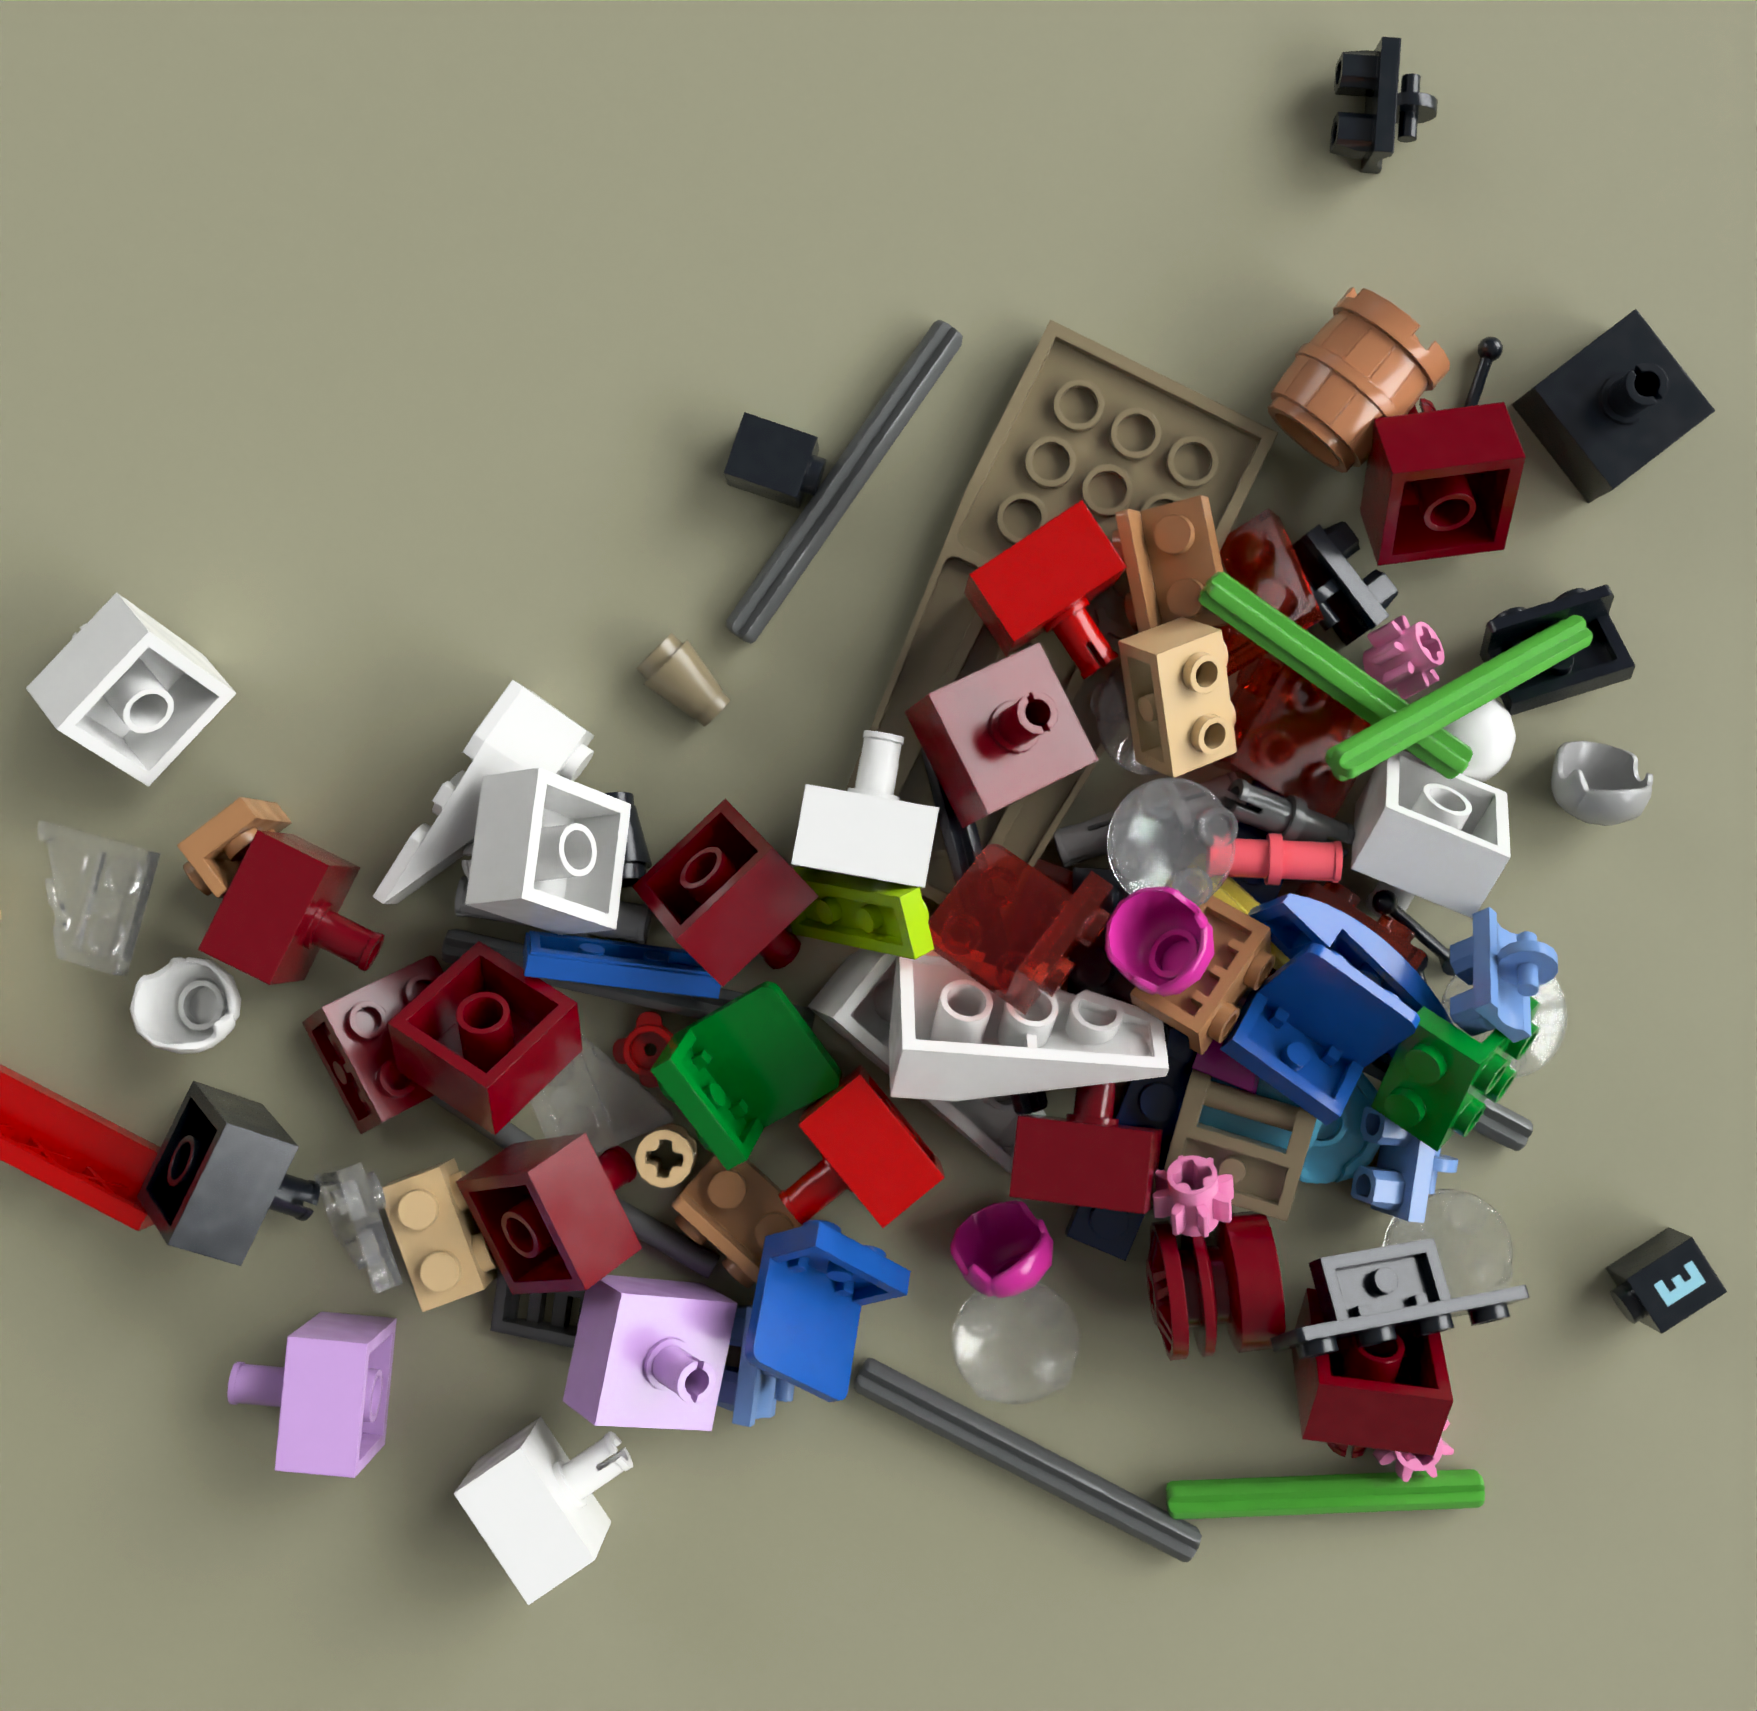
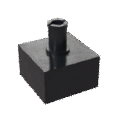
[1511,309,1715,503]
[137,1081,320,1266]

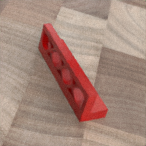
[0,1064,161,1231]

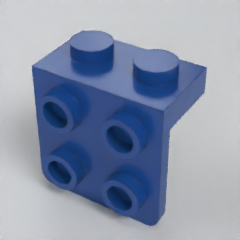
[1220,943,1420,1126]
[744,1220,911,1402]

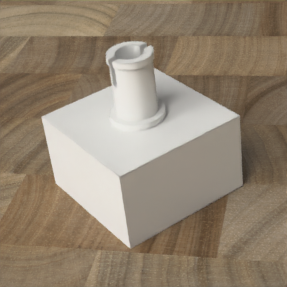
[26,592,236,787]
[791,730,939,889]
[1351,750,1511,923]
[462,767,631,935]
[453,1417,633,1605]

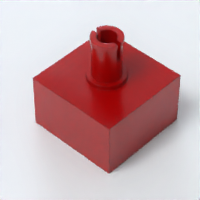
[964,500,1127,680]
[778,1064,945,1228]

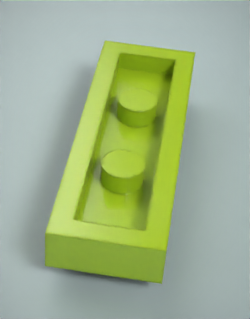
[790,866,934,960]

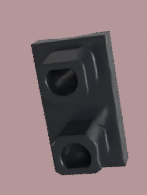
[1330,37,1438,174]
[1278,521,1398,646]

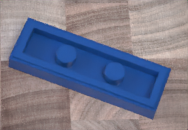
[523,931,721,999]

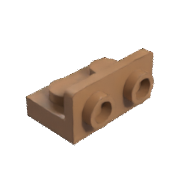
[1112,495,1229,633]
[177,797,292,898]
[1130,890,1275,1055]
[671,1155,814,1289]

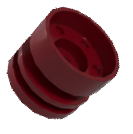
[1146,1211,1286,1361]

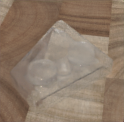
[314,1162,403,1293]

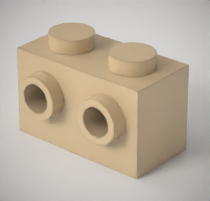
[1118,617,1237,778]
[378,1158,498,1312]

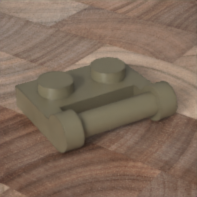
[1164,1069,1317,1222]

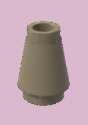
[636,633,731,727]

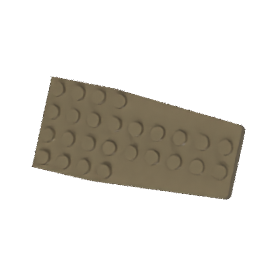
[845,319,1279,921]

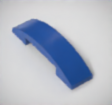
[1248,893,1454,1058]

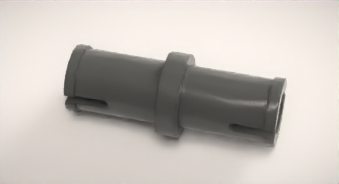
[1221,778,1355,859]

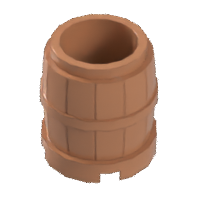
[1267,287,1450,473]

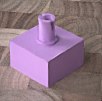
[563,1275,738,1431]
[227,1311,397,1478]

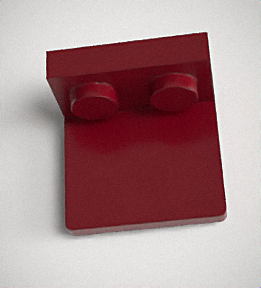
[302,955,443,1134]

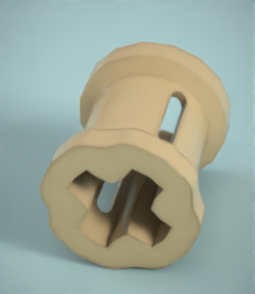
[635,1123,698,1188]

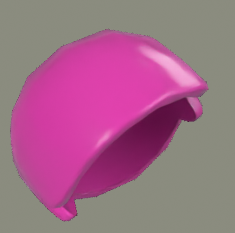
[1105,886,1215,997]
[950,1200,1053,1298]

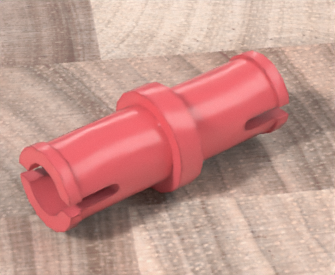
[1206,833,1343,886]

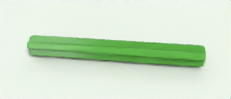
[1198,571,1473,779]
[1325,615,1593,781]
[1166,1469,1485,1520]

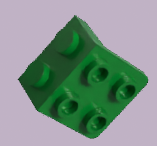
[650,981,842,1171]
[1371,996,1540,1152]

